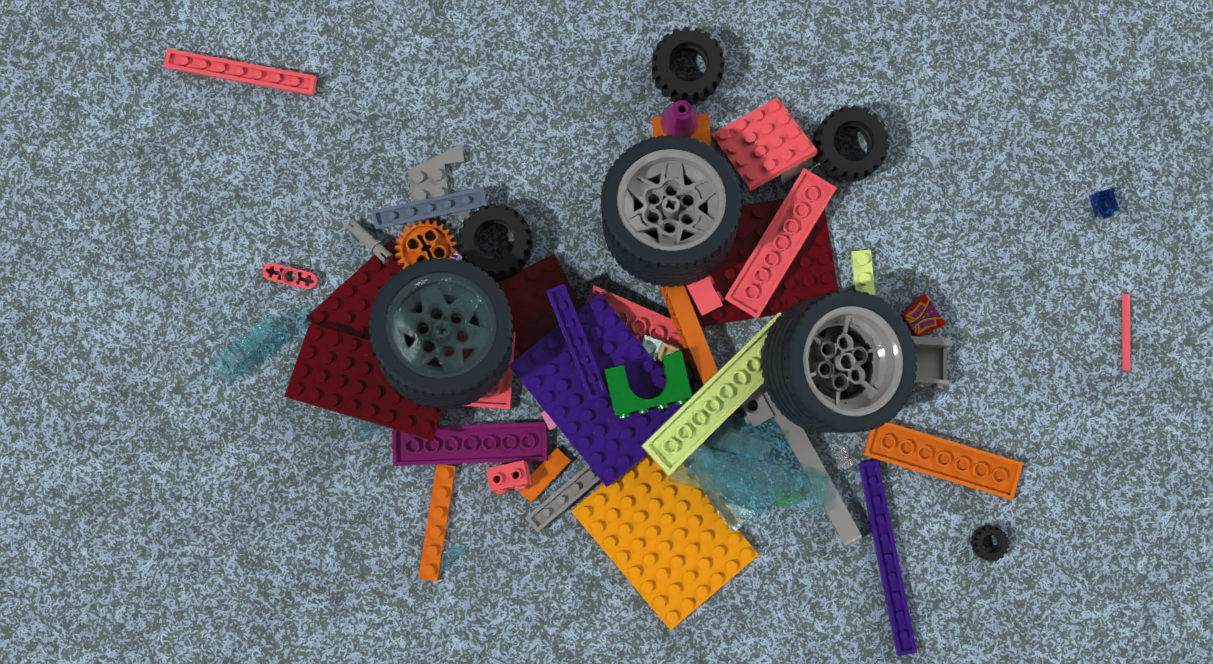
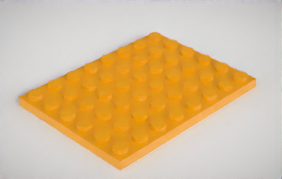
[571,454,759,630]

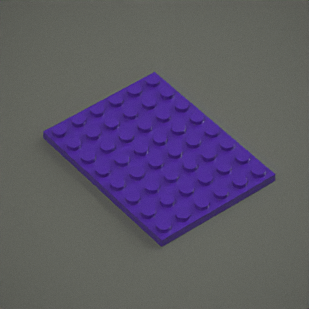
[509,292,684,487]

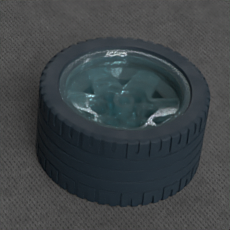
[369,258,513,409]

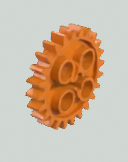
[395,219,457,269]

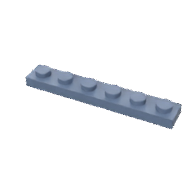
[371,187,488,229]

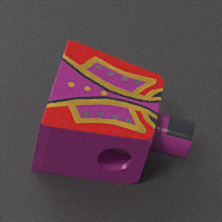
[900,294,946,336]

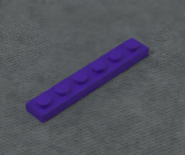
[546,284,608,401]

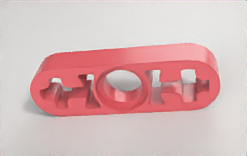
[263,263,319,290]

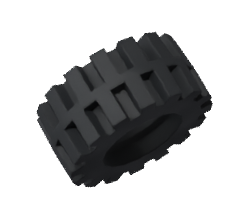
[971,525,1009,561]

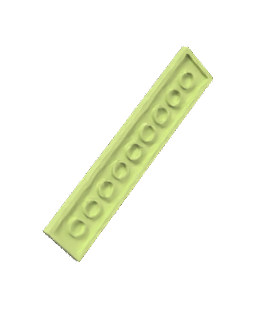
[641,312,781,475]

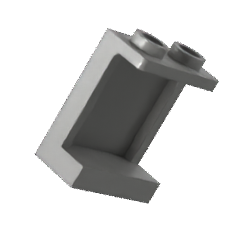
[911,336,950,390]

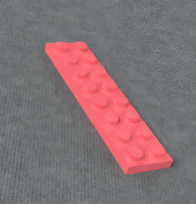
[724,168,837,319]

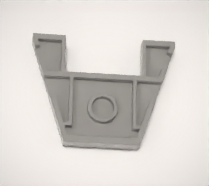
[408,145,471,218]

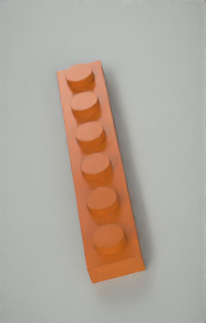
[418,464,456,581]

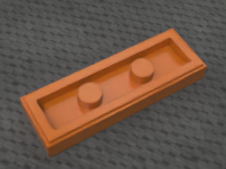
[519,447,571,503]

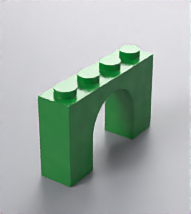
[604,351,692,419]

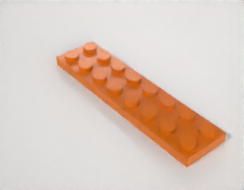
[862,422,1023,500]

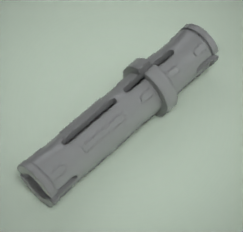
[346,219,393,264]

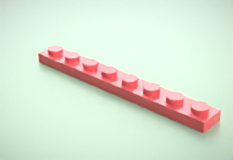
[164,48,317,96]

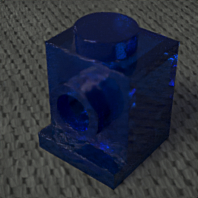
[1089,188,1119,219]

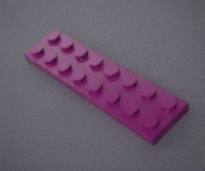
[392,422,548,466]

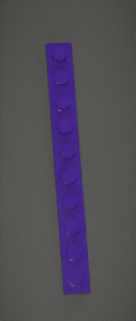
[858,460,917,656]

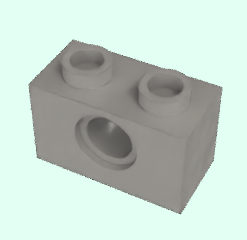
[738,388,774,427]

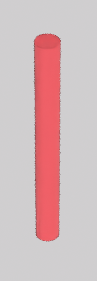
[1122,294,1131,371]

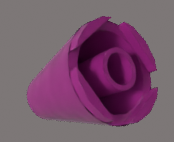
[660,100,698,137]

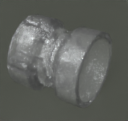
[829,445,855,471]

